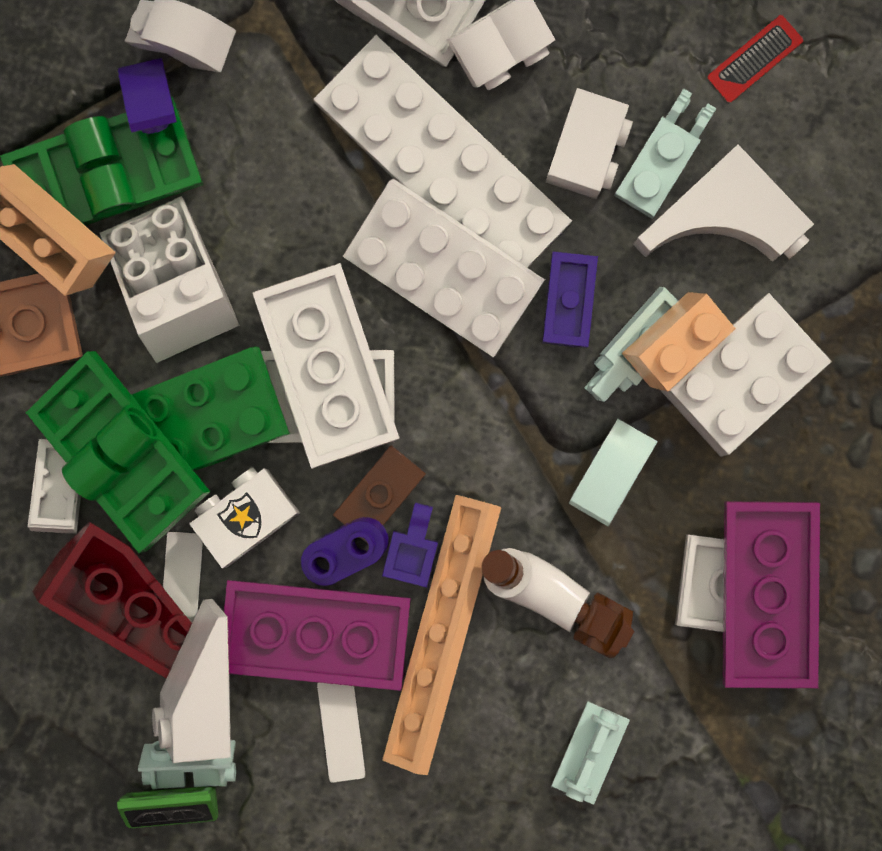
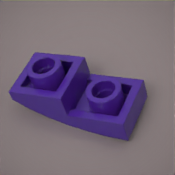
[118,58,177,134]

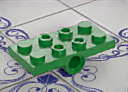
[0,97,204,226]
[131,347,290,471]
[26,351,211,553]

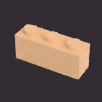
[0,164,116,296]

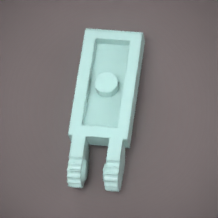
[614,89,717,219]

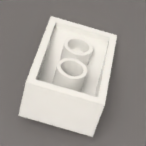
[334,0,485,67]
[152,599,231,763]

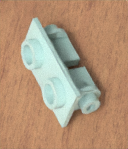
[551,701,630,805]
[138,740,236,789]

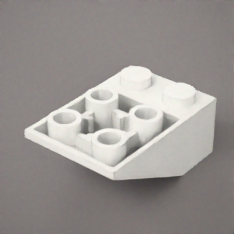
[100,196,240,363]

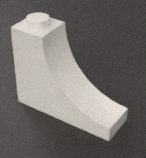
[633,145,814,262]

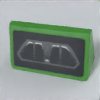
[117,786,218,828]

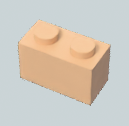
[622,292,736,392]

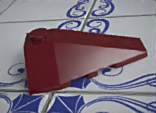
[32,521,192,679]

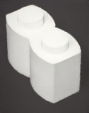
[446,0,555,90]

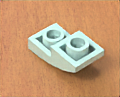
[569,419,658,526]

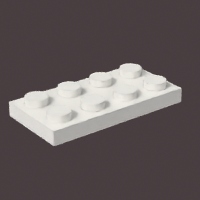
[343,179,545,357]
[253,263,400,469]

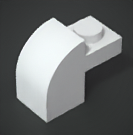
[125,0,236,73]

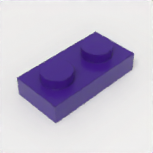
[542,252,598,348]

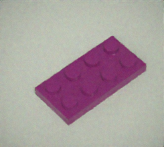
[723,501,820,688]
[224,580,411,691]

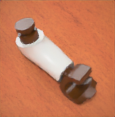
[481,548,635,658]

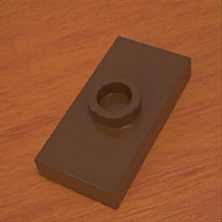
[333,445,426,544]

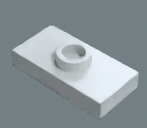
[28,439,81,534]

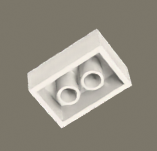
[660,293,832,457]

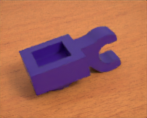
[382,502,438,588]

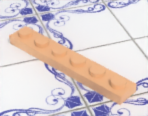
[382,495,501,775]

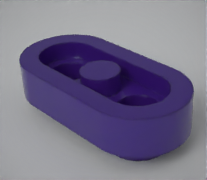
[301,517,389,586]

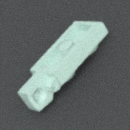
[584,287,678,402]

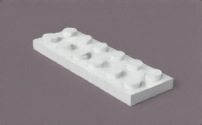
[313,35,572,268]

